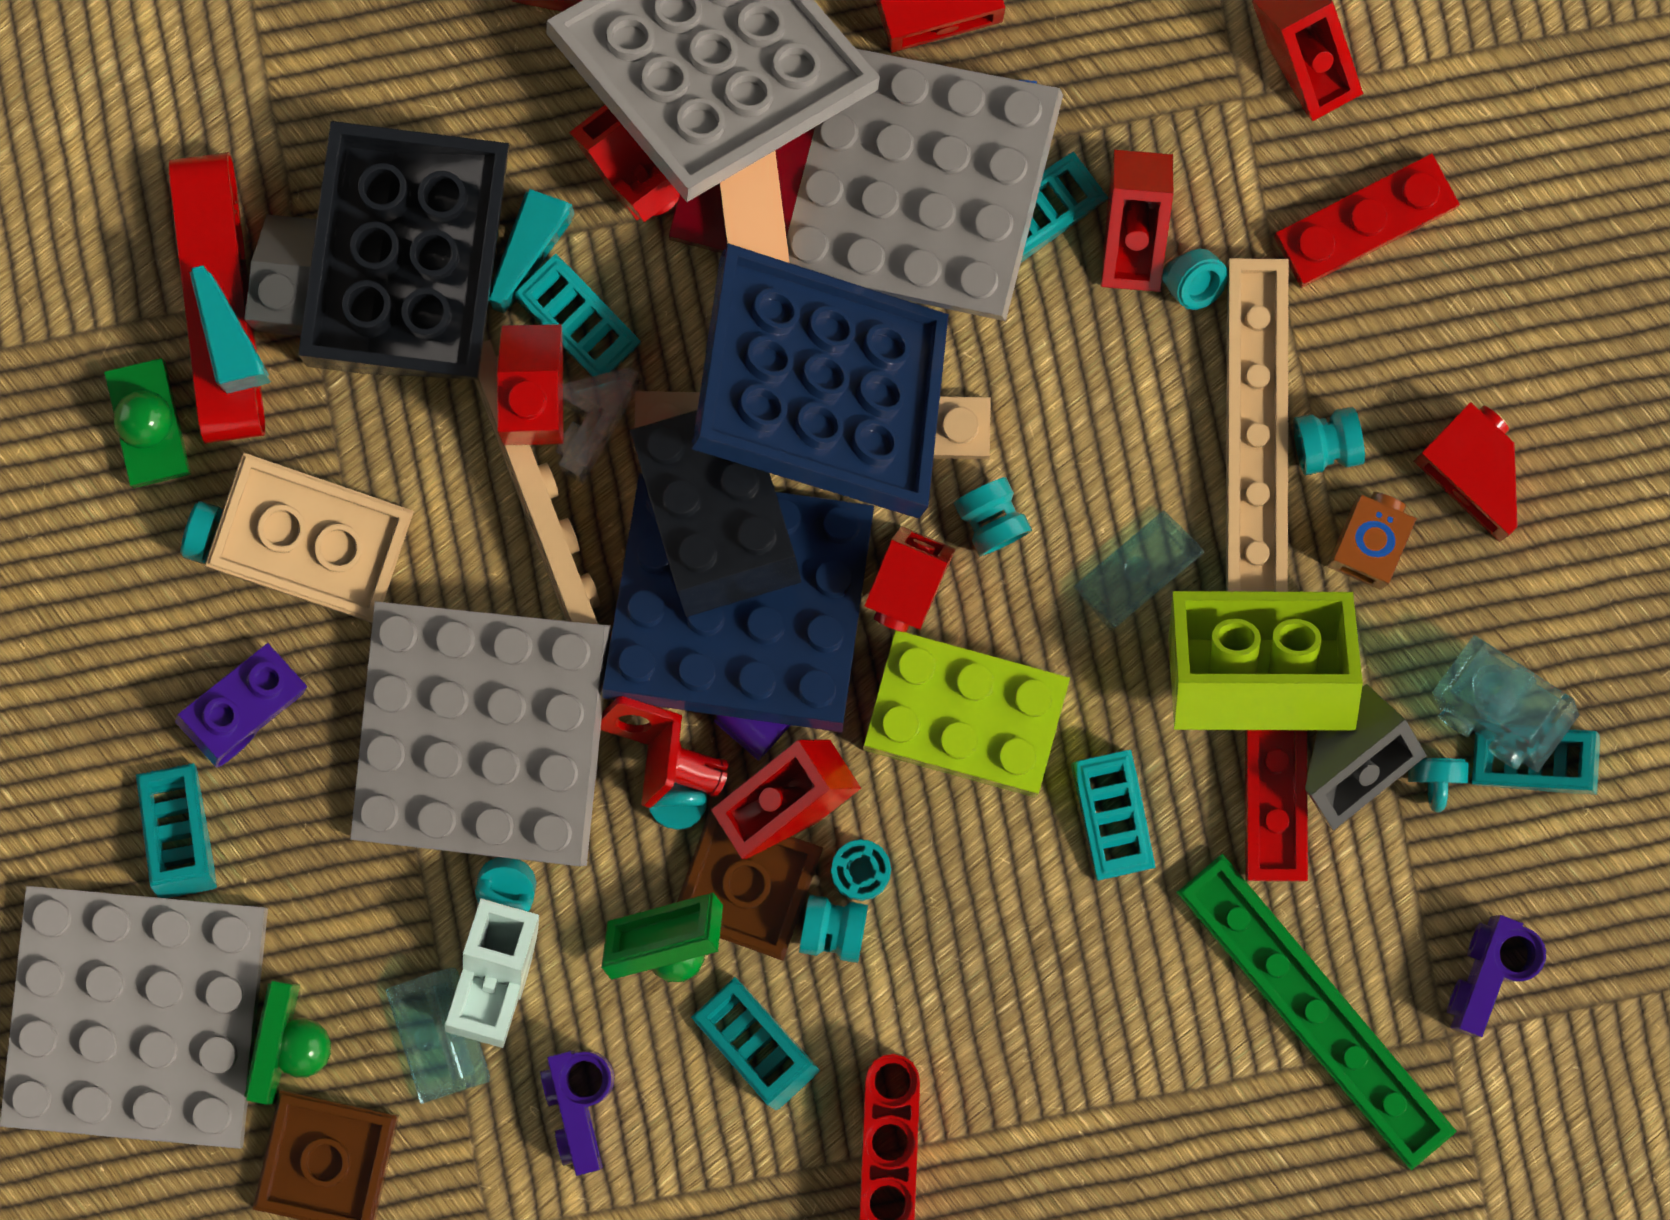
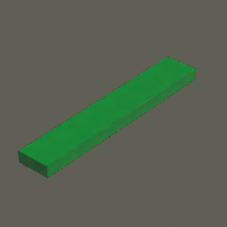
[1175,854,1457,1171]

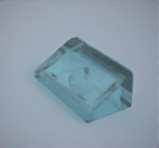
[1073,510,1205,632]
[385,968,490,1104]

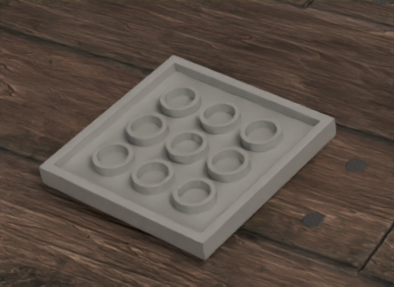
[546,0,880,202]
[787,49,1063,321]
[350,601,611,867]
[0,886,268,1149]

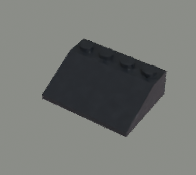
[298,121,510,380]

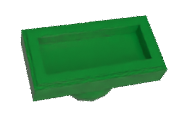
[104,358,191,488]
[601,892,723,982]
[244,981,331,1105]

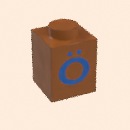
[1326,492,1417,590]

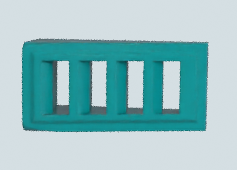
[1021,151,1109,263]
[489,189,575,314]
[514,254,641,384]
[190,265,271,394]
[1472,725,1600,795]
[1071,750,1156,881]
[136,763,217,899]
[691,977,820,1110]

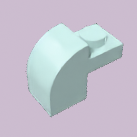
[445,898,539,1048]

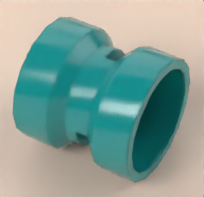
[1293,407,1365,475]
[953,477,1032,557]
[831,839,891,901]
[799,894,868,963]

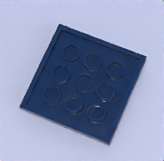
[692,243,949,519]
[602,473,874,732]

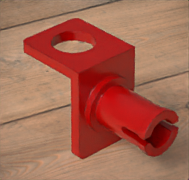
[601,696,728,808]

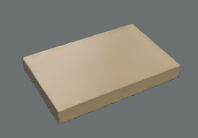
[204,453,414,623]

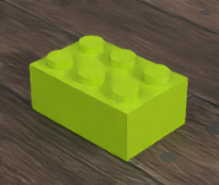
[1168,591,1363,730]
[863,630,1070,798]

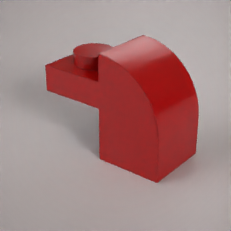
[569,105,680,222]

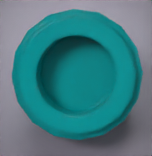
[1162,249,1228,310]
[180,501,223,564]
[1408,758,1469,813]
[649,783,708,830]
[475,857,537,912]

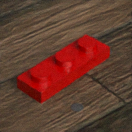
[1274,153,1460,288]
[1245,730,1308,882]

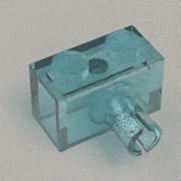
[1432,635,1580,773]

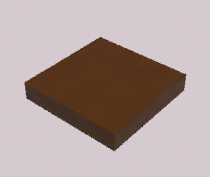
[677,808,823,961]
[253,1090,399,1220]

